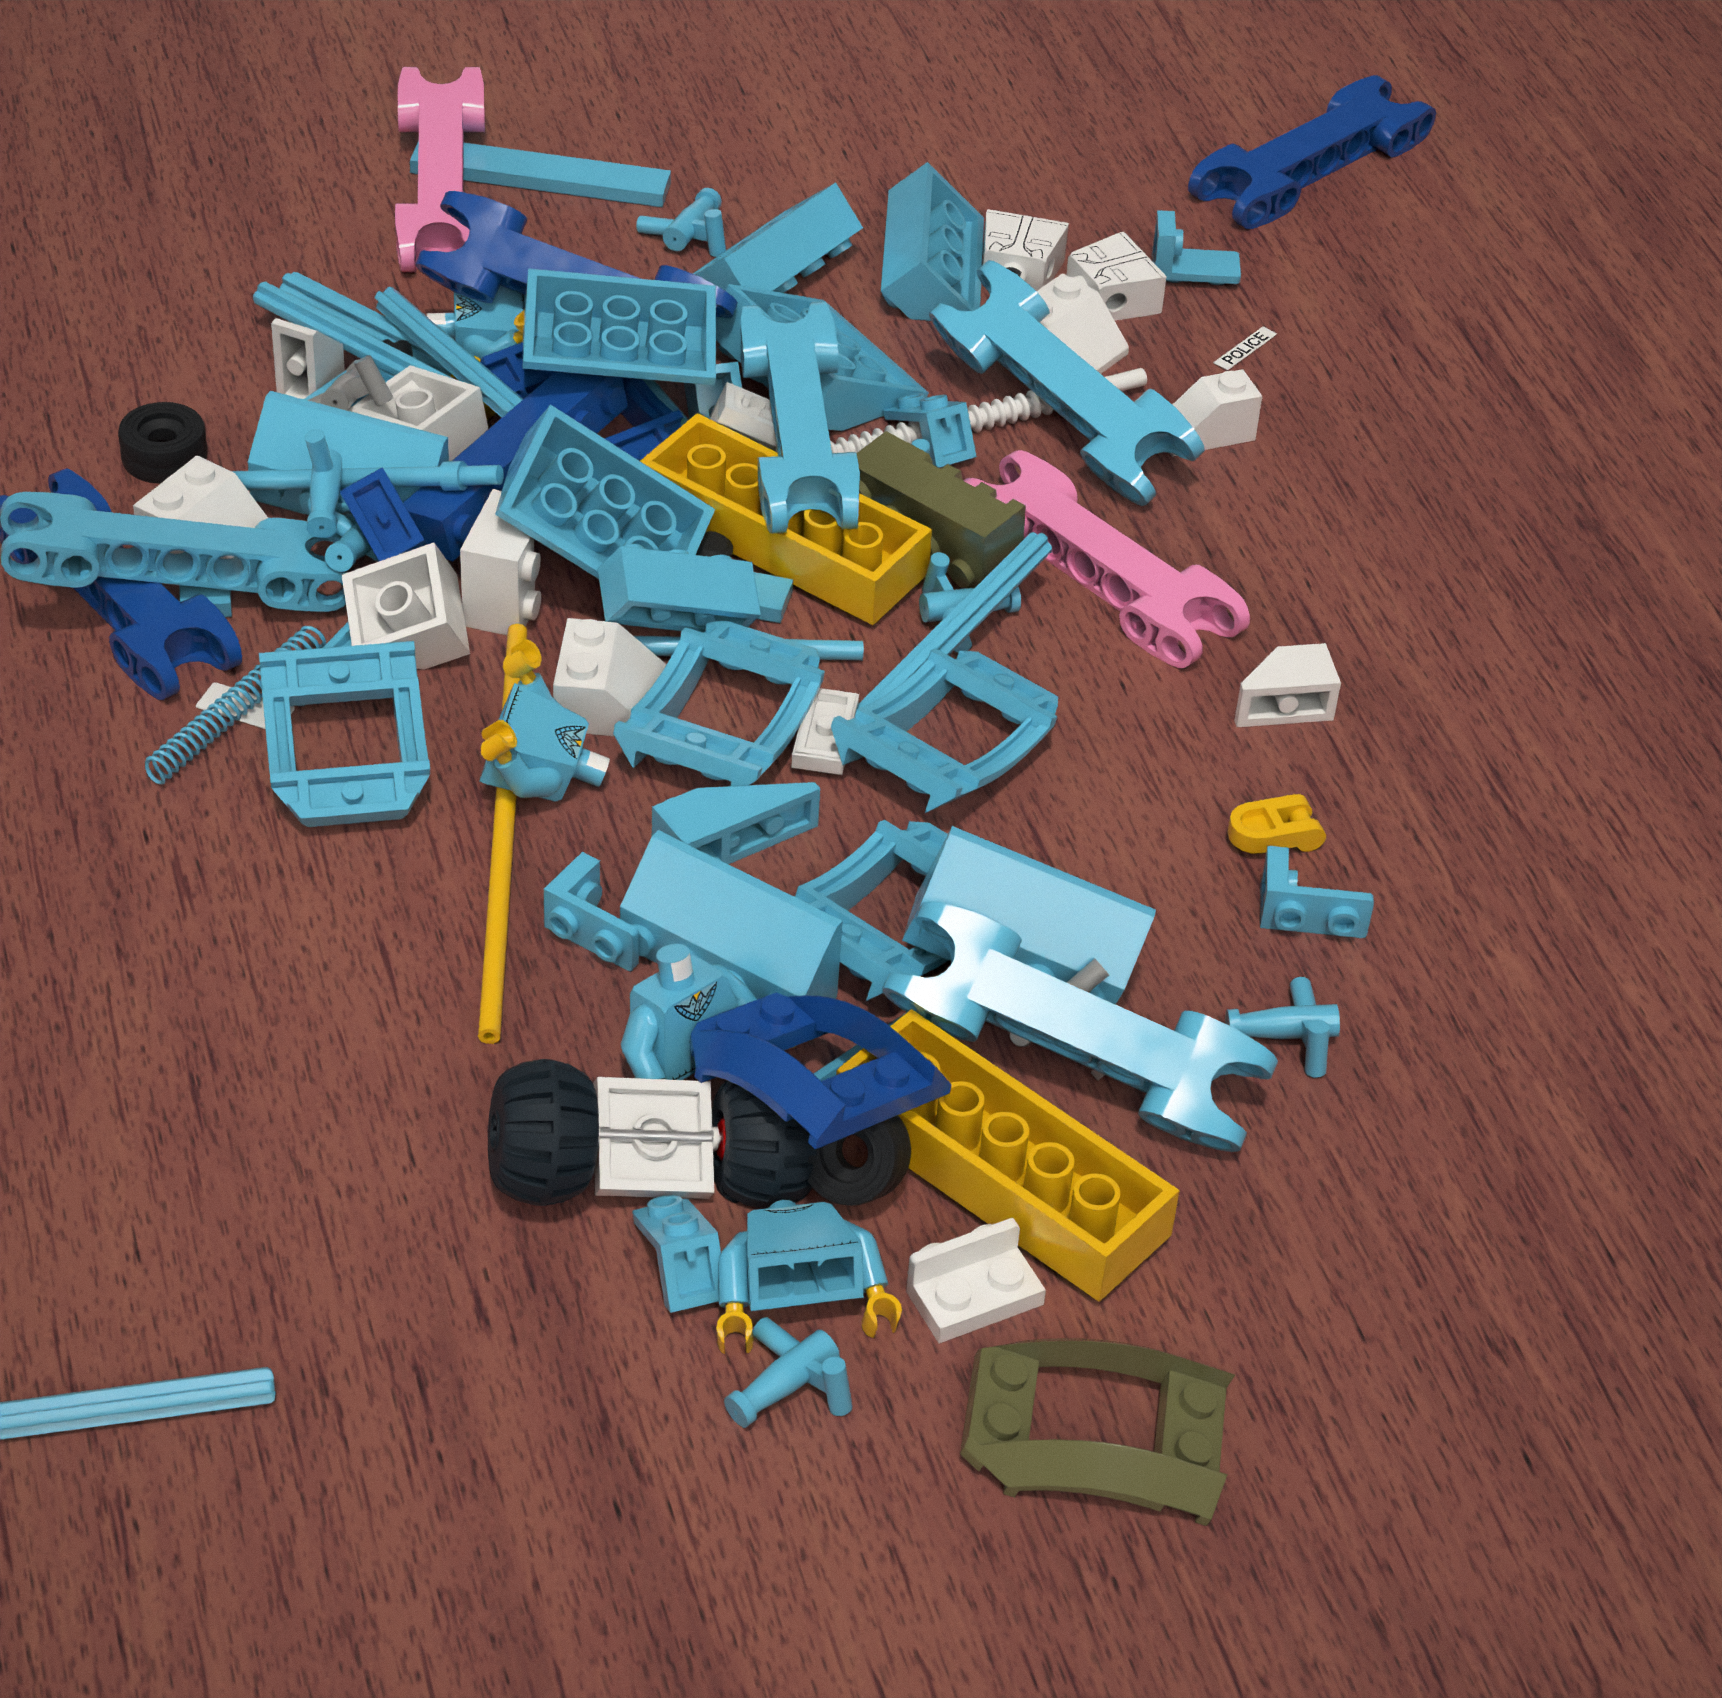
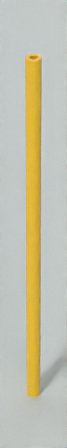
[478,624,528,1044]

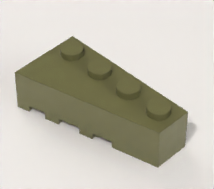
[856,431,1026,588]

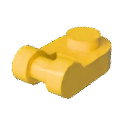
[1227,794,1326,854]

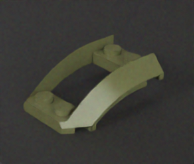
[960,1338,1235,1526]

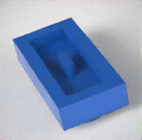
[339,467,427,561]

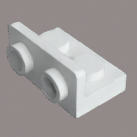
[709,382,778,453]
[906,1218,1046,1344]

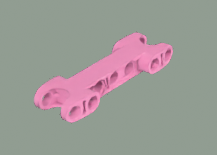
[395,67,485,272]
[963,450,1250,668]

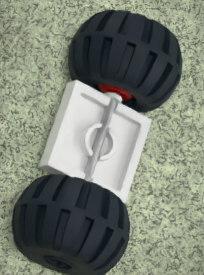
[488,1059,817,1209]

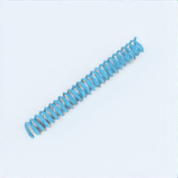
[145,626,326,785]

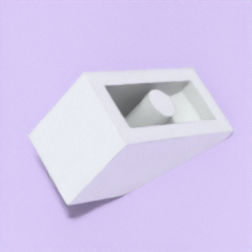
[271,318,345,399]
[1170,369,1262,457]
[1234,643,1341,727]

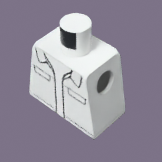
[982,209,1069,291]
[1066,232,1167,321]

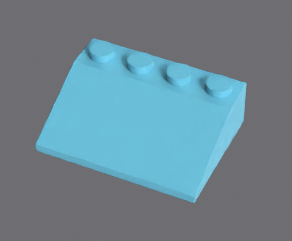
[523,269,716,385]
[716,284,929,431]
[495,405,715,579]

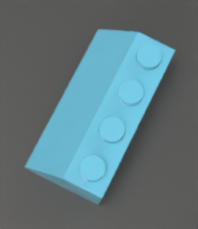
[881,162,984,321]
[692,183,863,293]
[248,391,449,523]
[902,826,1156,1005]
[620,830,843,999]

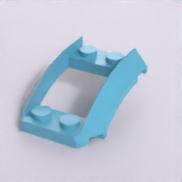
[613,620,825,786]
[259,641,430,827]
[831,649,1058,813]
[794,820,948,1001]

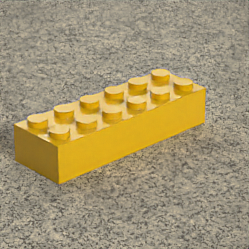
[640,413,932,625]
[836,1009,1180,1302]

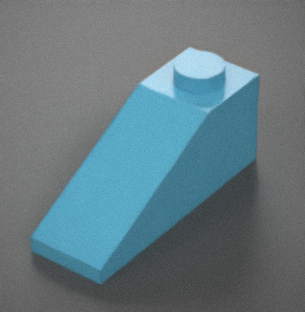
[652,782,820,864]

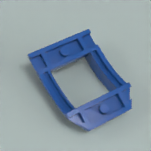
[480,342,683,461]
[689,992,952,1149]

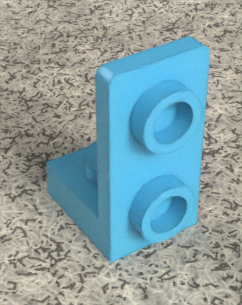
[1151,210,1241,285]
[883,393,977,468]
[1260,846,1374,938]
[544,852,639,971]
[632,1195,721,1313]

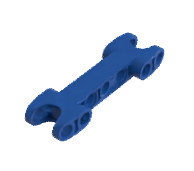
[1188,75,1436,229]
[415,191,738,318]
[0,468,242,700]

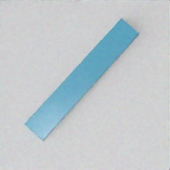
[410,140,671,207]

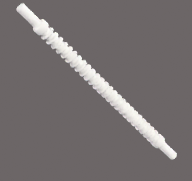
[830,368,1147,453]

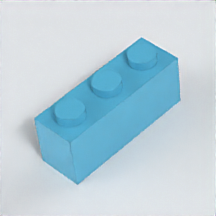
[598,544,761,633]

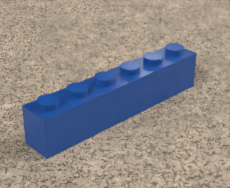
[403,371,628,562]

